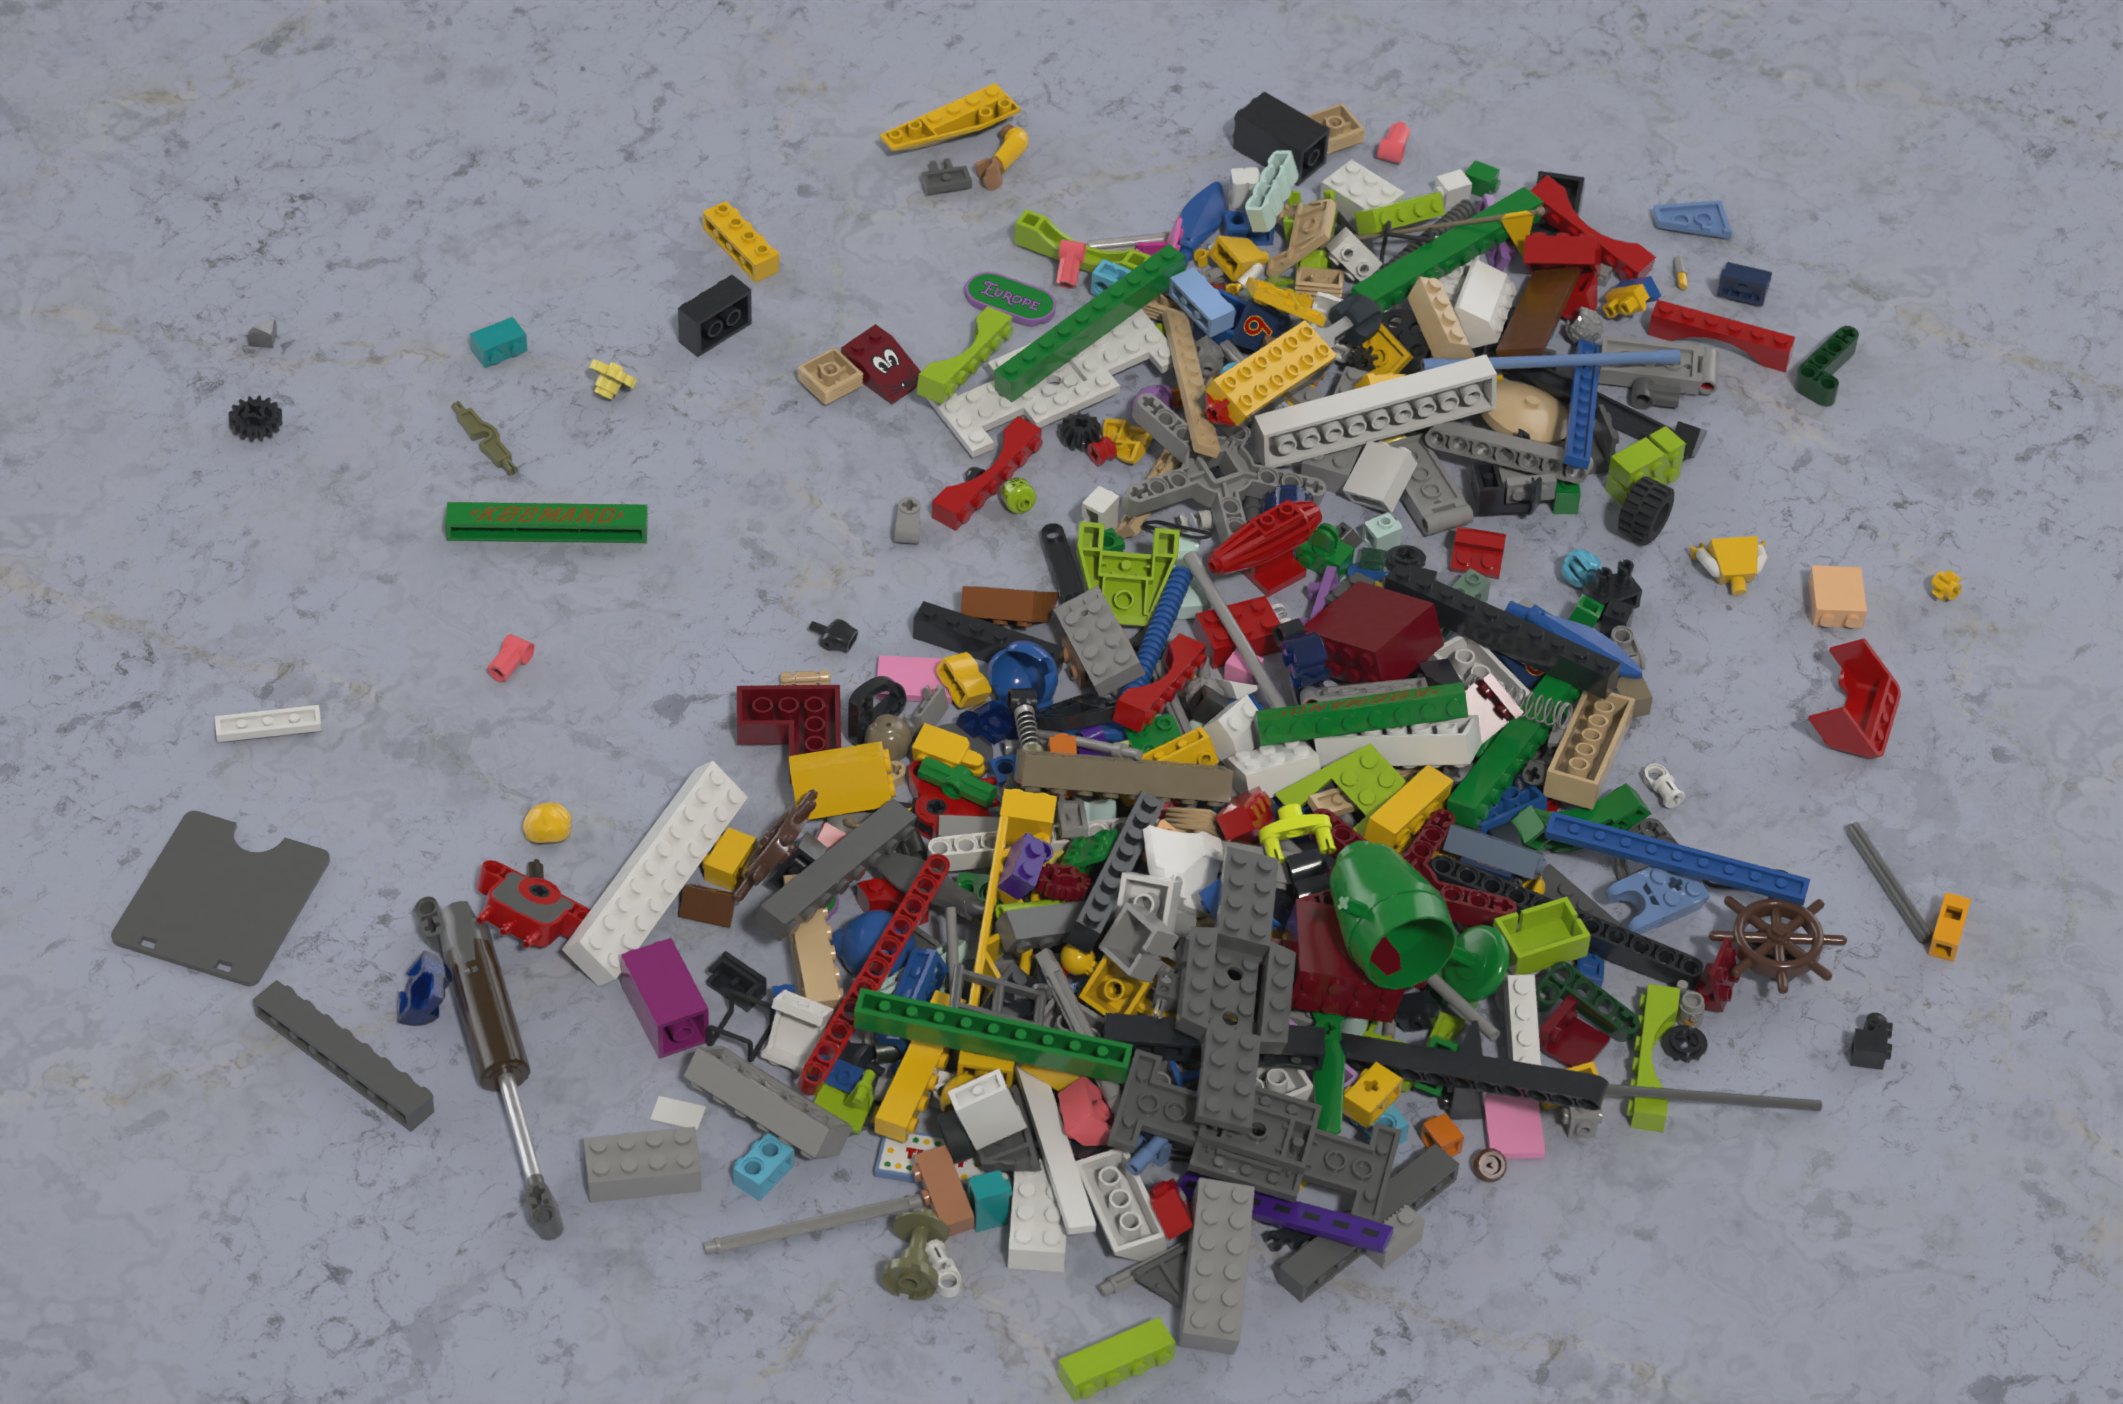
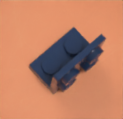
[1717,262,1772,306]

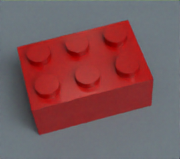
[1524,232,1602,277]
[1194,596,1281,670]

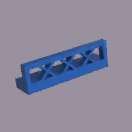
[876,948,948,1056]

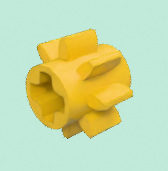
[1931,570,1962,602]

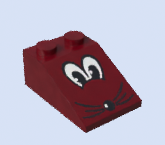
[841,324,921,405]

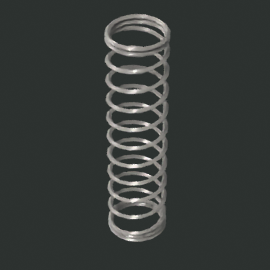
[1464,674,1573,730]

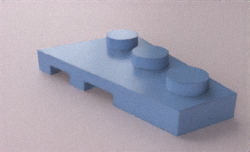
[1652,200,1732,239]

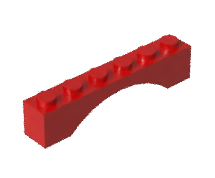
[1530,175,1656,280]
[1648,300,1796,373]
[932,416,1043,531]
[1112,633,1207,732]

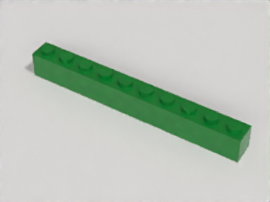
[1351,187,1544,313]
[994,244,1186,403]
[1447,674,1583,829]
[854,988,1133,1084]

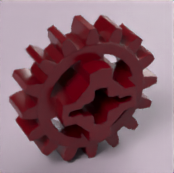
[1035,863,1092,902]

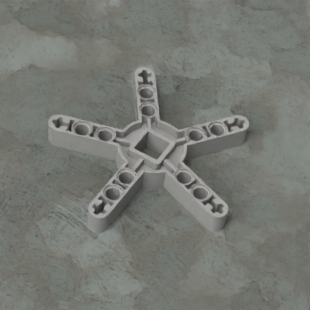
[1121,393,1327,544]

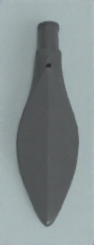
[876,852,996,921]

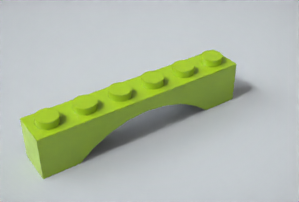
[1014,209,1151,273]
[916,306,1013,404]
[1627,984,1680,1133]

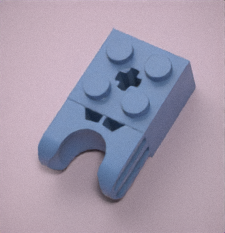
[1605,866,1710,934]

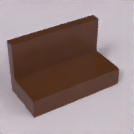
[678,883,740,928]

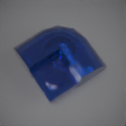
[956,700,1021,745]
[397,950,453,1026]

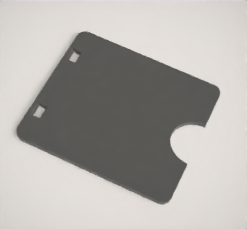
[111,811,330,986]

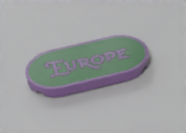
[965,272,1056,326]

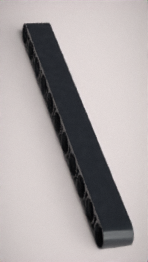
[1430,855,1704,991]
[1339,1033,1609,1111]

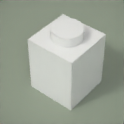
[1433,169,1472,208]

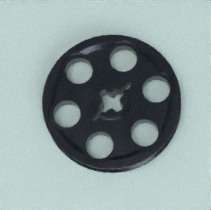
[1362,309,1431,376]

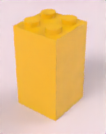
[789,741,896,820]

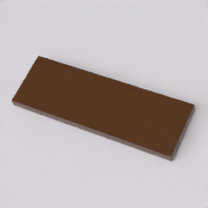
[1496,267,1581,357]

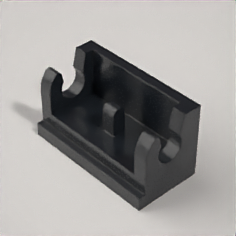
[706,951,767,1012]

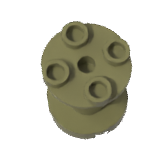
[882,1208,950,1300]

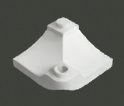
[1143,825,1223,918]

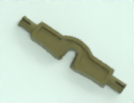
[451,401,518,475]

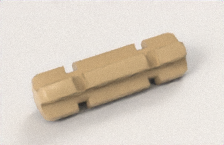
[780,670,831,685]

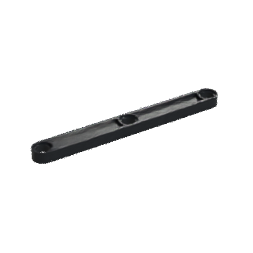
[1483,343,1674,448]
[1041,523,1094,686]

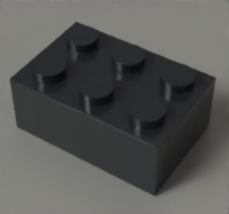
[678,275,752,357]

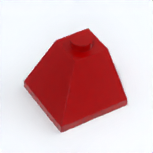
[1562,272,1598,321]

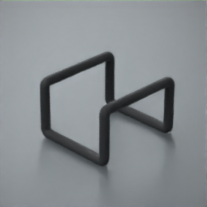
[1379,221,1434,269]
[707,990,775,1062]

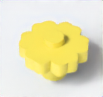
[589,359,637,400]

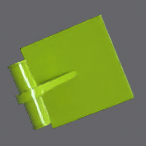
[814,1070,876,1135]

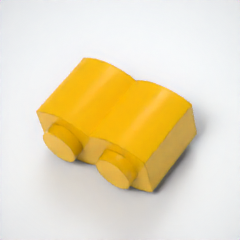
[936,652,992,708]

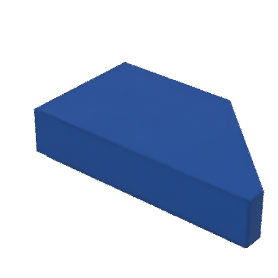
[1576,951,1604,987]

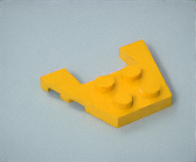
[1245,277,1327,327]

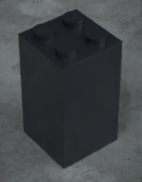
[1233,91,1330,186]

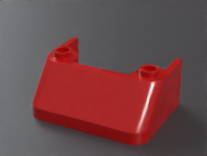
[1808,638,1901,759]

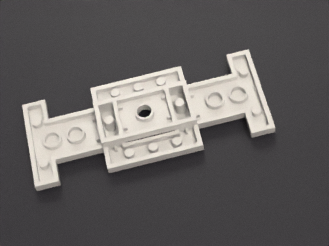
[926,309,1174,458]

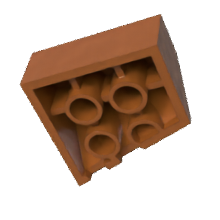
[961,586,1059,627]

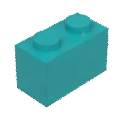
[470,317,527,368]
[967,1170,1012,1233]

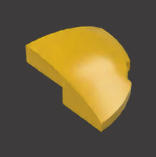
[1103,418,1153,464]

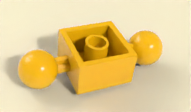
[1060,944,1177,1017]

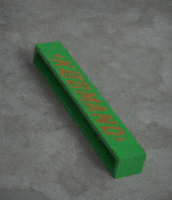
[445,502,648,543]
[1256,682,1469,746]

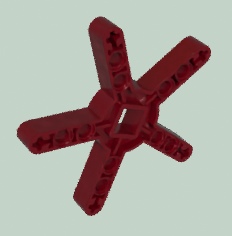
[1299,808,1517,988]

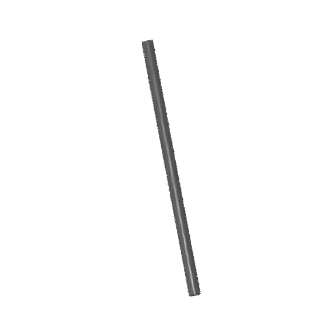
[1605,1084,1822,1111]

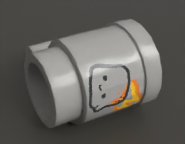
[1676,980,1705,1028]

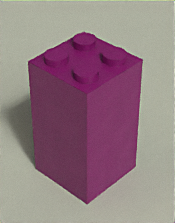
[621,938,709,1059]

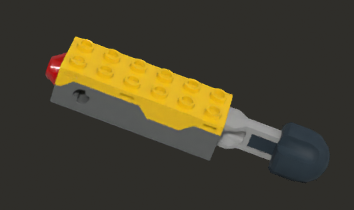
[1197,294,1382,438]

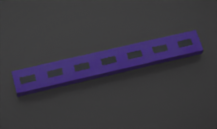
[1179,1171,1394,1254]

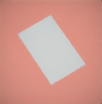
[650,1096,706,1130]

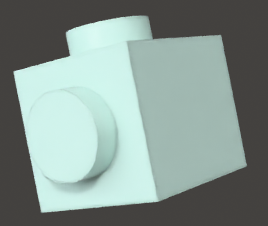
[1362,512,1403,555]

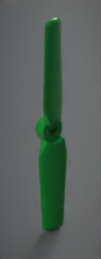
[1312,1011,1346,1135]

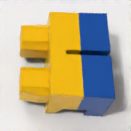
[1603,276,1662,318]

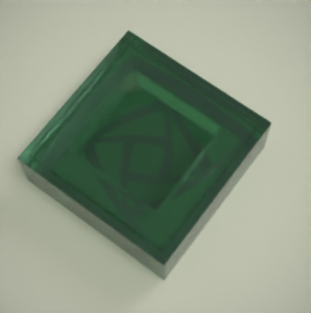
[1359,547,1387,572]

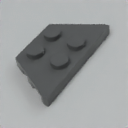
[1542,863,1621,933]
[977,1085,1042,1172]
[1133,1243,1188,1308]

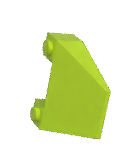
[1076,521,1180,627]

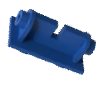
[811,1054,864,1093]

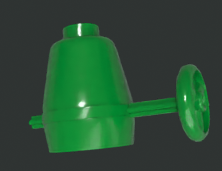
[1329,841,1510,1003]

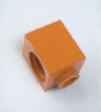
[1420,1113,1464,1157]

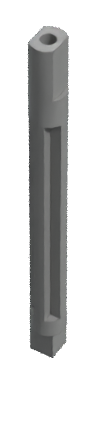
[1035,948,1123,1119]

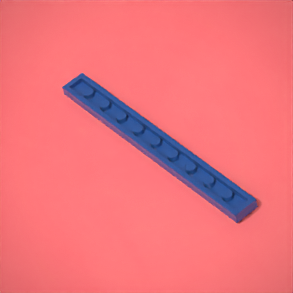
[1563,339,1602,470]
[1545,811,1810,906]

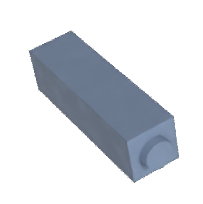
[1443,824,1547,880]

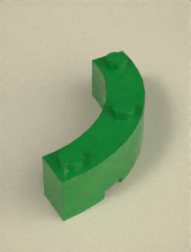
[1510,783,1652,852]

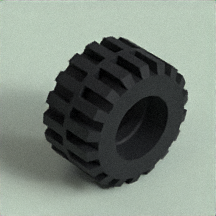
[1618,476,1675,545]

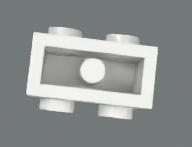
[1326,227,1383,282]

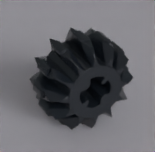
[1060,411,1102,452]

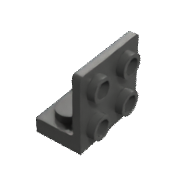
[1581,404,1619,475]

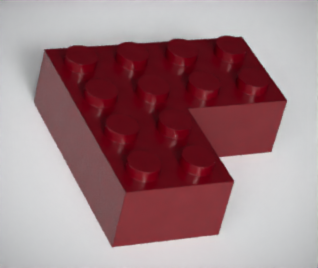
[737,685,841,784]

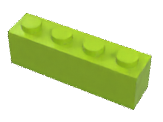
[1354,191,1446,235]
[1058,1317,1176,1401]

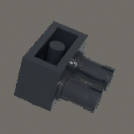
[1583,559,1642,622]

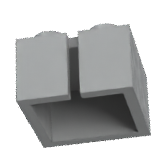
[1099,902,1179,983]

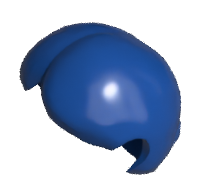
[988,641,1058,710]
[830,910,916,978]

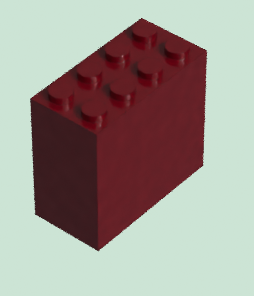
[1304,581,1444,684]
[1282,899,1406,1023]

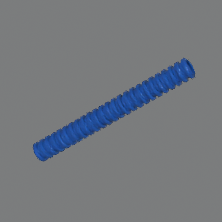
[1118,566,1193,699]

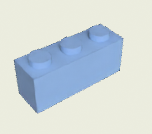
[1169,267,1235,337]

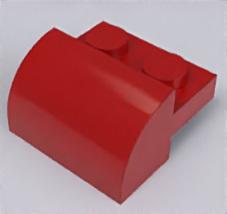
[1450,526,1507,579]

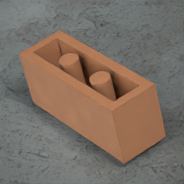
[911,1145,974,1237]

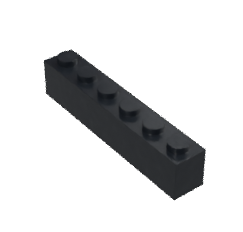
[913,601,1064,675]

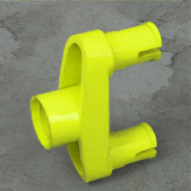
[1258,804,1336,865]

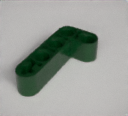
[1794,326,1859,407]
[1536,961,1640,1042]

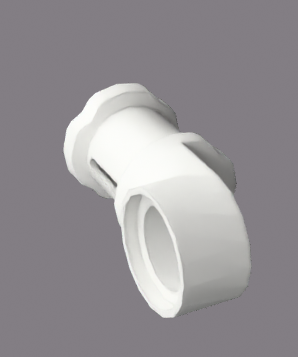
[1643,763,1685,809]
[925,1239,961,1298]

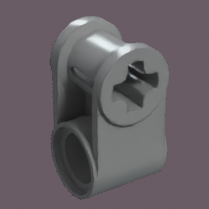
[894,497,921,544]
[1610,626,1645,670]

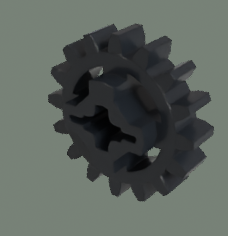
[228,395,283,441]

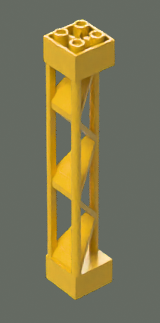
[957,789,1057,1089]

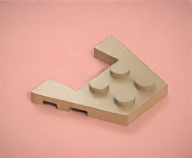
[1266,199,1337,279]

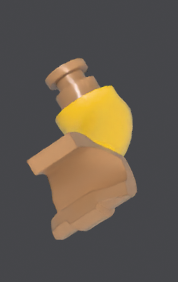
[974,124,1029,191]

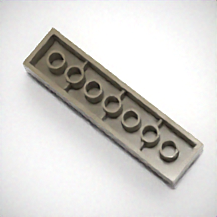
[1014,749,1233,807]

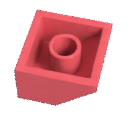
[1058,1076,1115,1146]

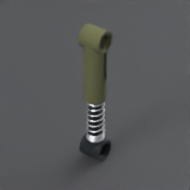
[1007,688,1058,823]

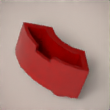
[857,878,929,926]

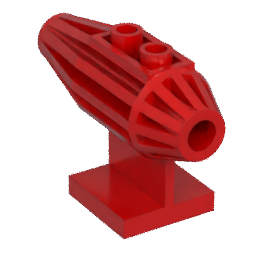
[1207,499,1322,598]

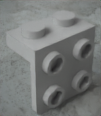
[1498,465,1557,504]

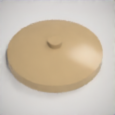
[1481,381,1569,446]

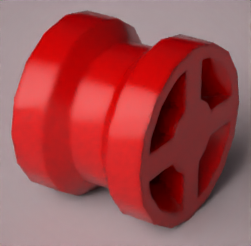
[1087,436,1117,466]

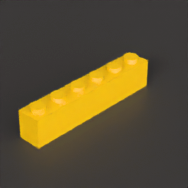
[874,990,966,1143]

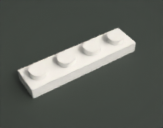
[215,705,322,742]

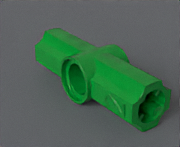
[918,757,998,808]

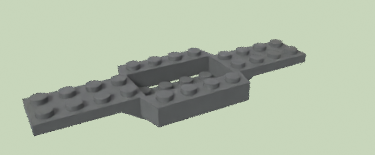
[1175,846,1296,1134]

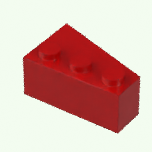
[1216,786,1276,845]

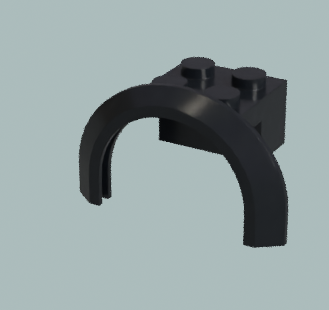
[1471,429,1542,515]

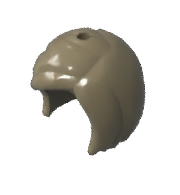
[864,714,912,761]

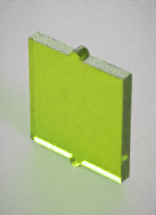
[1262,275,1294,287]

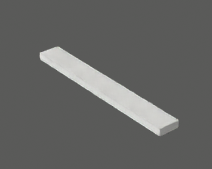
[1014,1062,1096,1234]

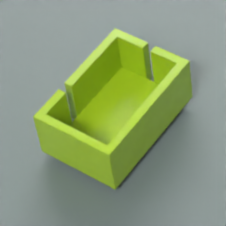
[1605,426,1686,506]
[1493,897,1591,975]

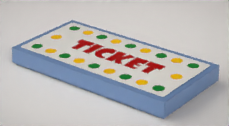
[874,1132,989,1192]

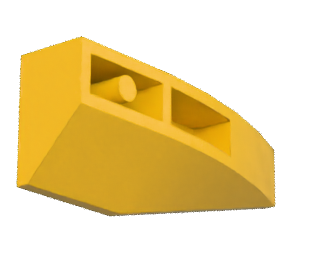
[880,83,1021,151]

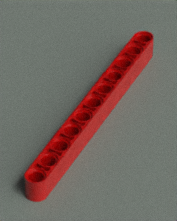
[797,854,950,1096]

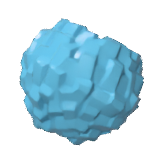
[1561,549,1601,588]

